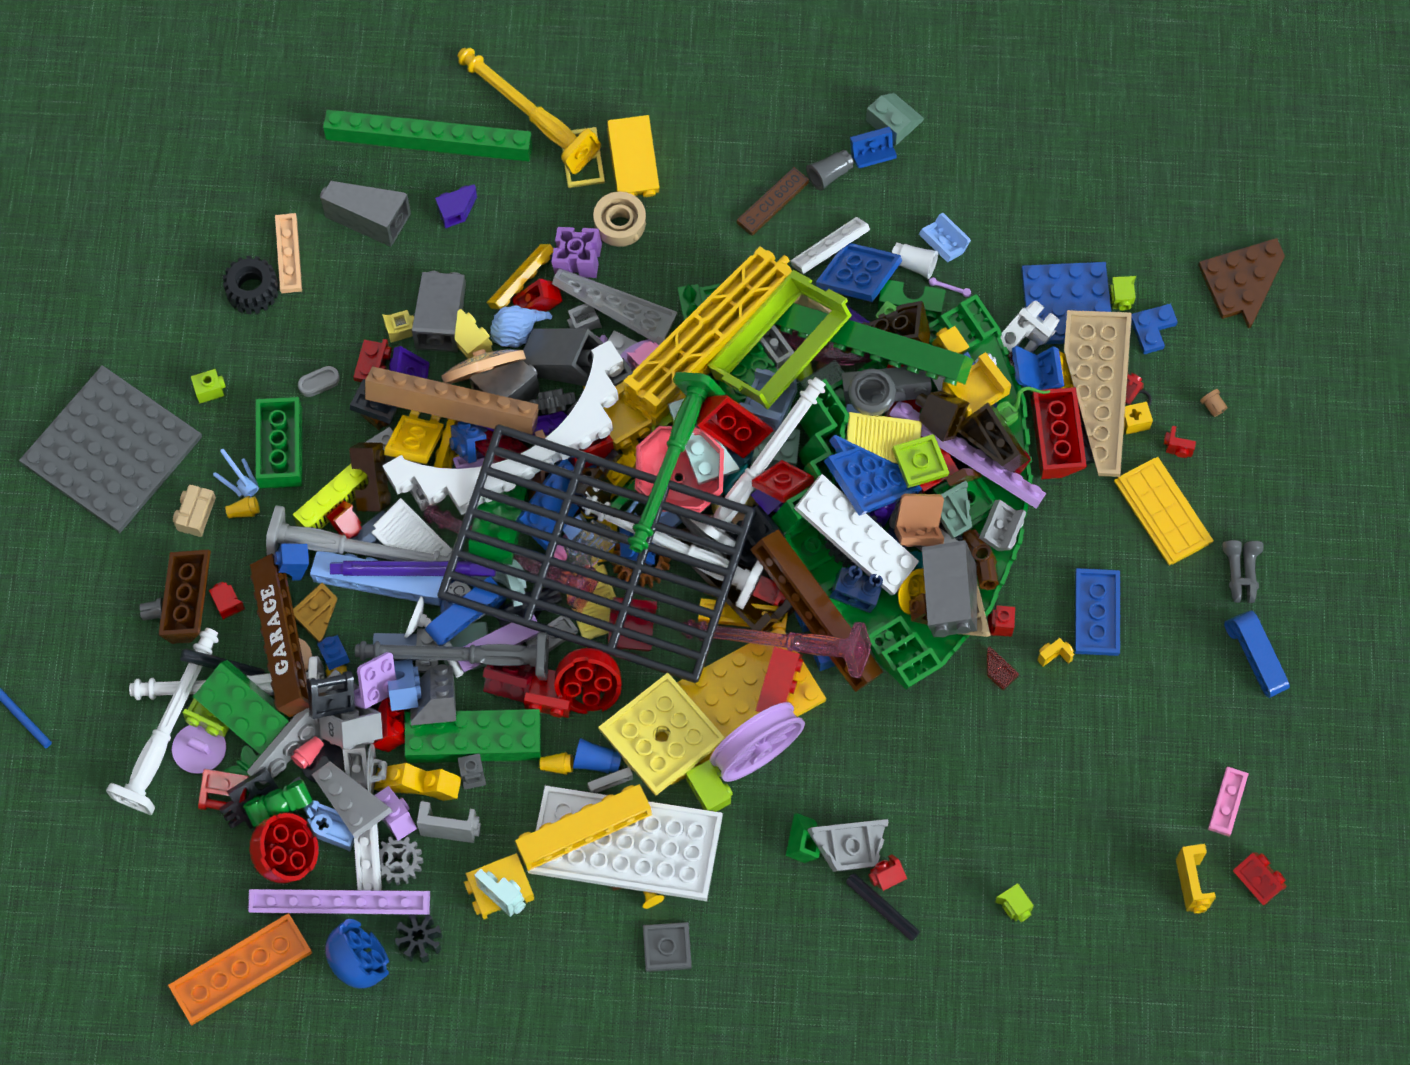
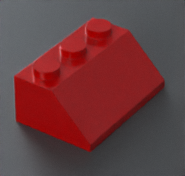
[696,395,774,459]

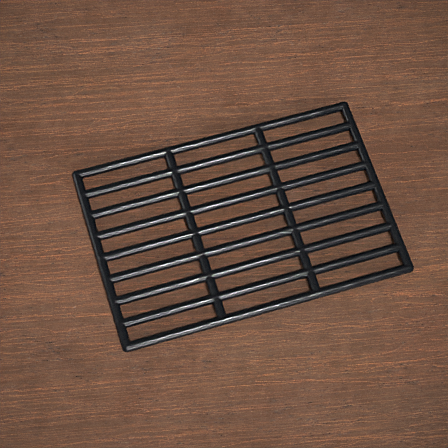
[437,424,755,683]

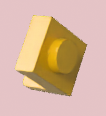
[1037,638,1074,667]

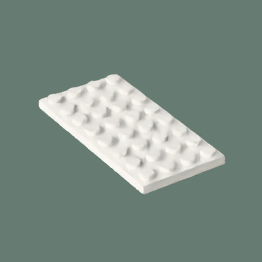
[527,786,723,901]

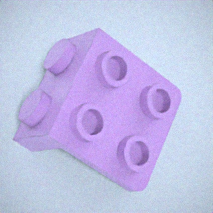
[354,652,396,709]

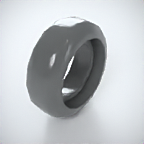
[848,368,896,416]

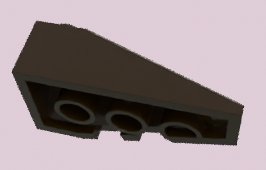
[840,301,930,353]

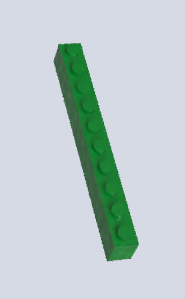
[323,110,532,162]
[775,303,974,386]

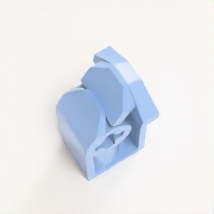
[304,800,354,851]

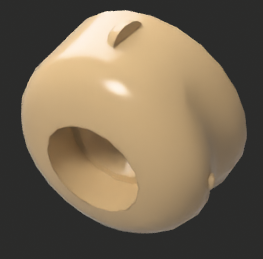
[593,192,646,247]

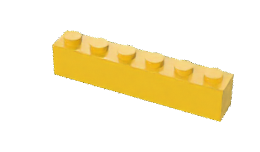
[515,784,652,871]

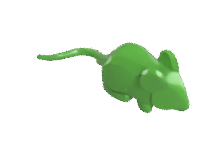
[996,387,1051,426]

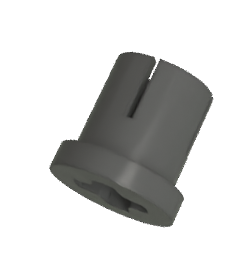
[140,597,163,621]

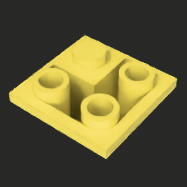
[455,309,493,359]

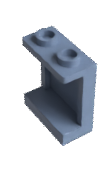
[740,368,797,431]

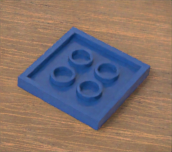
[816,243,902,302]

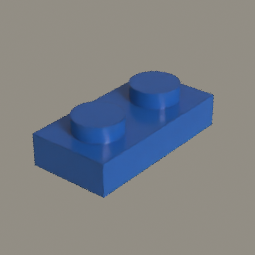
[317,635,350,671]

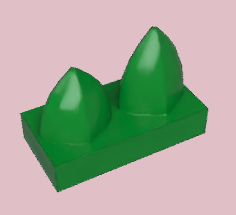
[677,284,702,321]

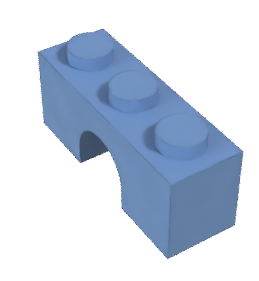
[388,659,422,711]

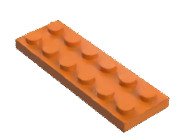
[168,913,312,1026]

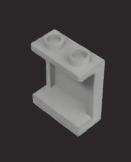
[417,801,481,843]

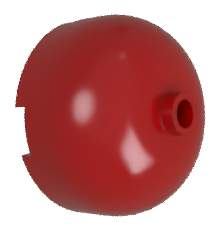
[554,648,621,714]
[249,813,319,883]

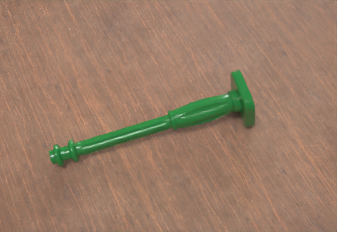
[628,372,725,553]

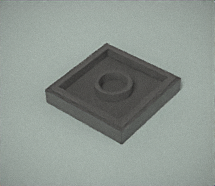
[643,922,692,972]

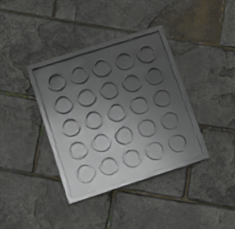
[19,365,202,533]

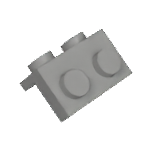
[979,500,1026,551]

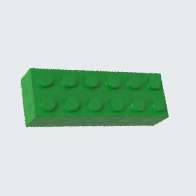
[405,709,541,763]

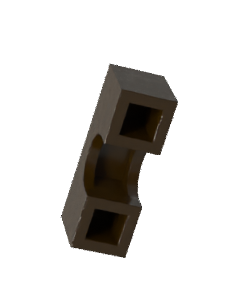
[349,442,391,511]

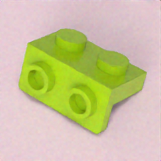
[182,698,229,737]

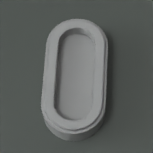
[298,366,340,397]

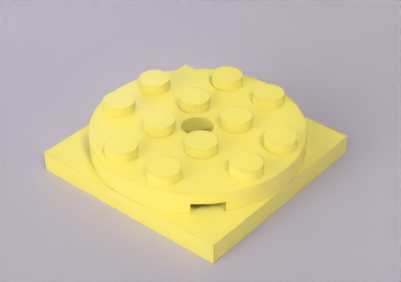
[598,673,725,796]

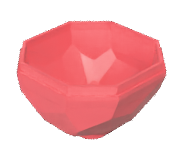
[635,426,724,513]

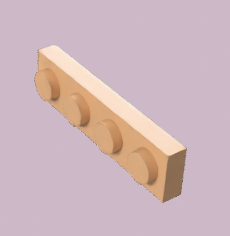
[275,213,302,294]

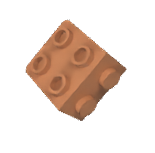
[894,494,944,547]

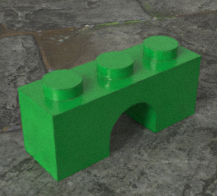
[878,280,946,322]

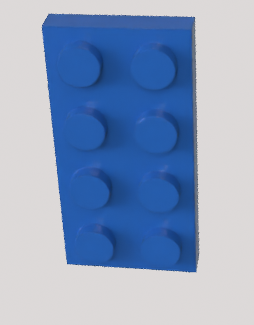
[516,459,579,550]
[1075,568,1120,656]

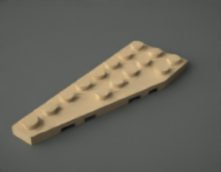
[1064,310,1132,477]

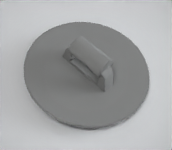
[367,743,388,794]

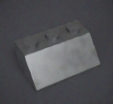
[411,664,456,725]

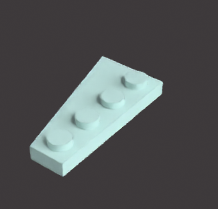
[668,399,740,485]

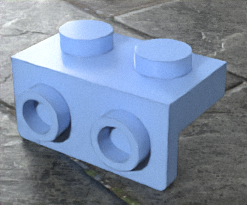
[919,213,971,262]

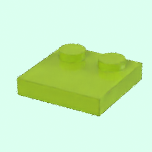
[892,434,949,488]

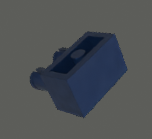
[829,566,883,613]

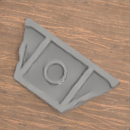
[808,819,889,872]

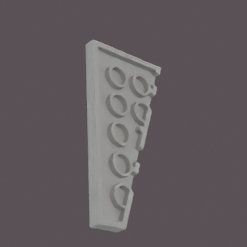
[552,268,677,345]
[247,669,359,785]

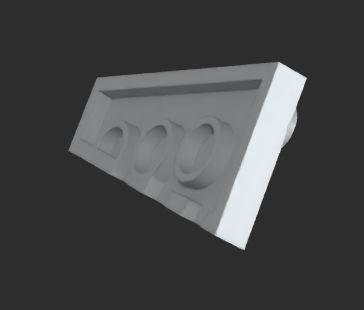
[312,762,393,838]

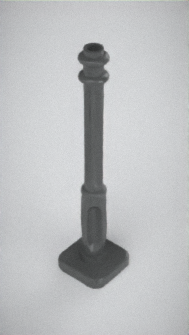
[355,632,549,680]

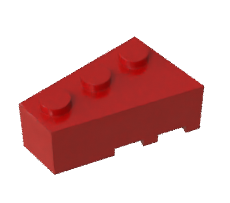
[755,646,804,712]

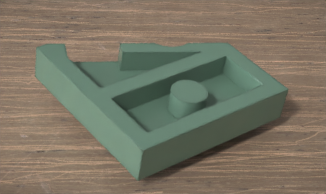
[940,481,972,539]

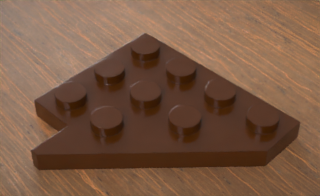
[1198,238,1285,328]

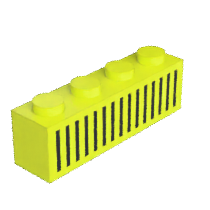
[293,464,369,529]

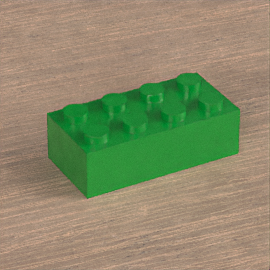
[256,397,302,488]
[469,485,528,565]
[193,660,294,755]

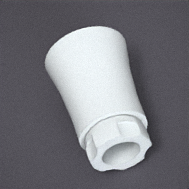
[892,243,938,279]

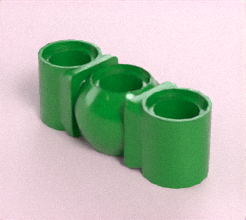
[243,780,313,827]

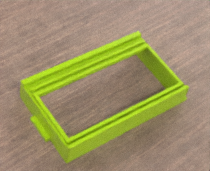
[707,270,852,409]

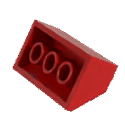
[1031,387,1087,479]

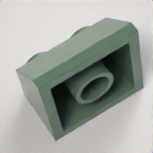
[866,93,924,146]

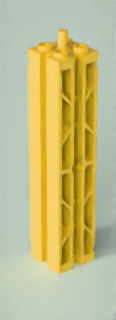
[623,247,792,427]

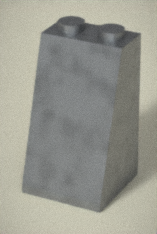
[320,181,411,247]
[412,271,466,352]
[922,540,977,637]

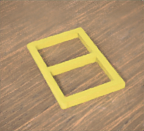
[562,127,605,188]

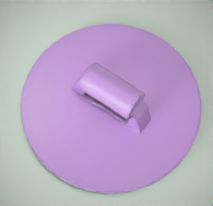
[172,725,226,774]

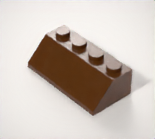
[159,549,211,644]

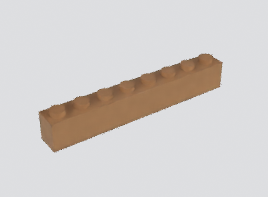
[365,366,538,435]

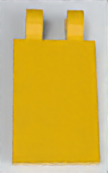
[384,410,444,464]

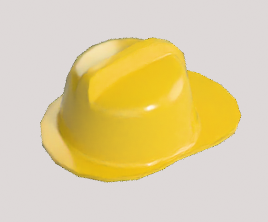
[897,568,926,614]

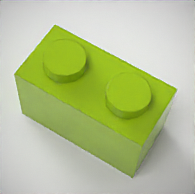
[685,760,733,812]

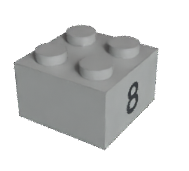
[319,706,383,750]

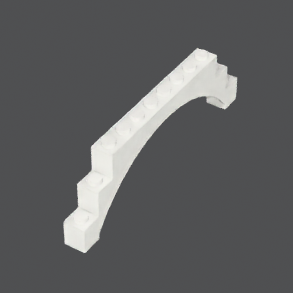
[383,340,624,515]

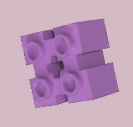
[552,227,602,278]

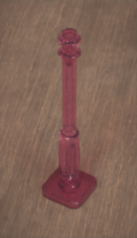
[423,505,599,613]
[681,619,871,678]

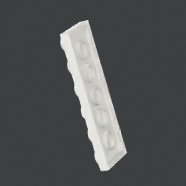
[794,474,919,595]

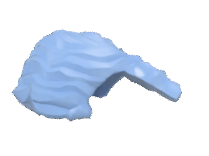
[490,305,552,348]

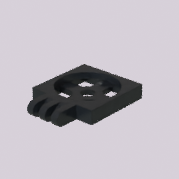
[219,767,279,829]

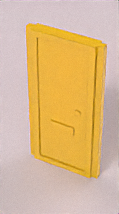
[1114,457,1214,566]

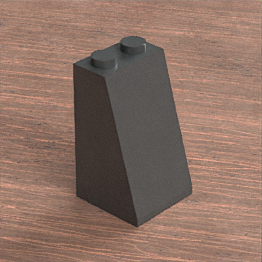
[523,328,603,386]

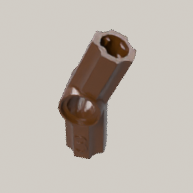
[962,529,999,591]

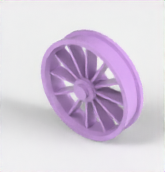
[710,702,805,782]

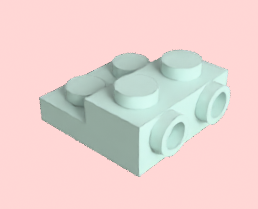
[474,869,526,917]

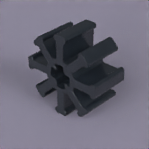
[395,914,443,963]

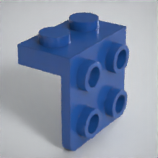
[1012,346,1065,390]

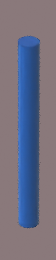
[0,688,52,748]

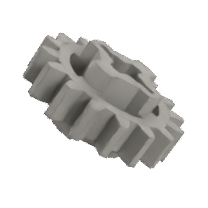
[379,836,423,885]

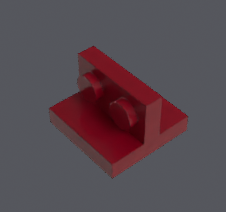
[483,664,535,703]

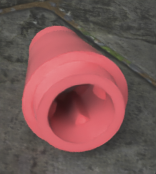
[291,736,324,769]

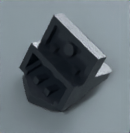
[728,505,786,568]

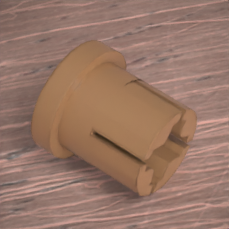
[1200,389,1228,417]

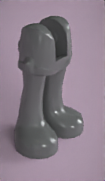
[1222,540,1264,603]

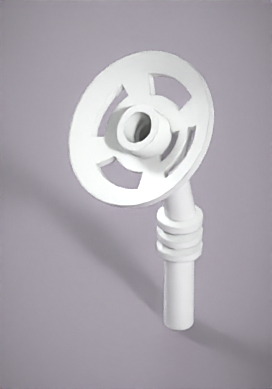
[404,596,464,678]

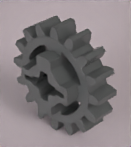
[529,388,576,414]

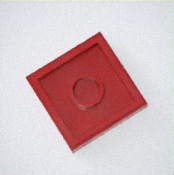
[752,460,814,503]

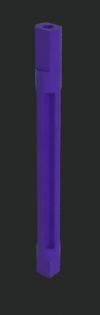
[330,561,496,577]

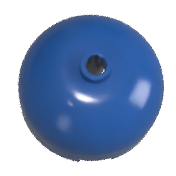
[325,919,389,989]

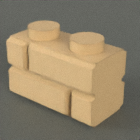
[173,485,216,537]

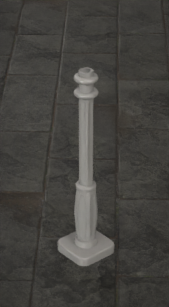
[266,505,451,561]

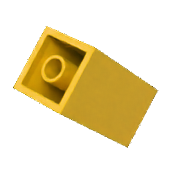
[607,115,659,197]

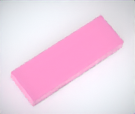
[1208,766,1249,837]

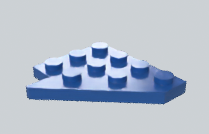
[824,435,922,516]

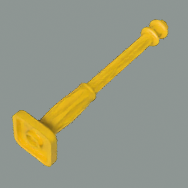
[458,48,601,174]

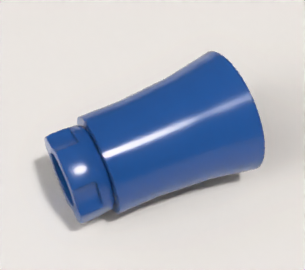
[573,738,622,773]

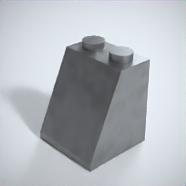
[470,360,540,402]

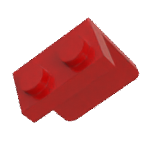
[524,669,573,718]

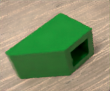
[786,813,820,863]

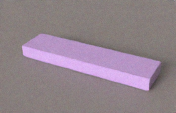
[458,615,539,672]

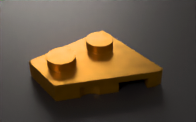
[293,583,337,643]

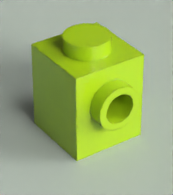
[191,369,226,404]

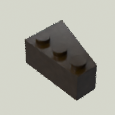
[958,403,1029,472]

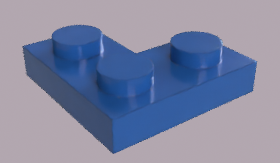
[1131,304,1178,354]

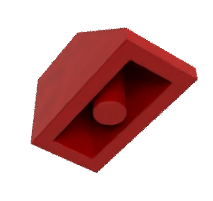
[512,279,562,312]

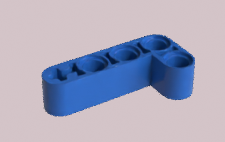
[425,576,506,646]
[1224,611,1290,698]

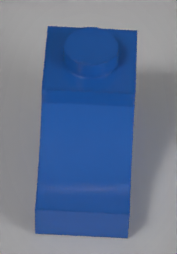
[274,544,309,581]

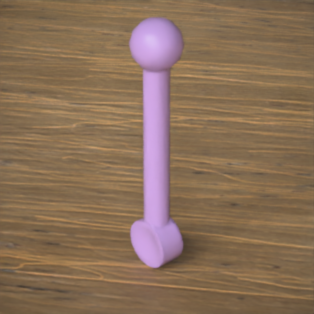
[929,278,971,298]

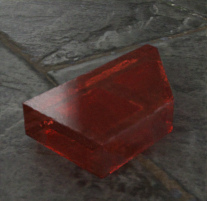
[987,646,1019,691]

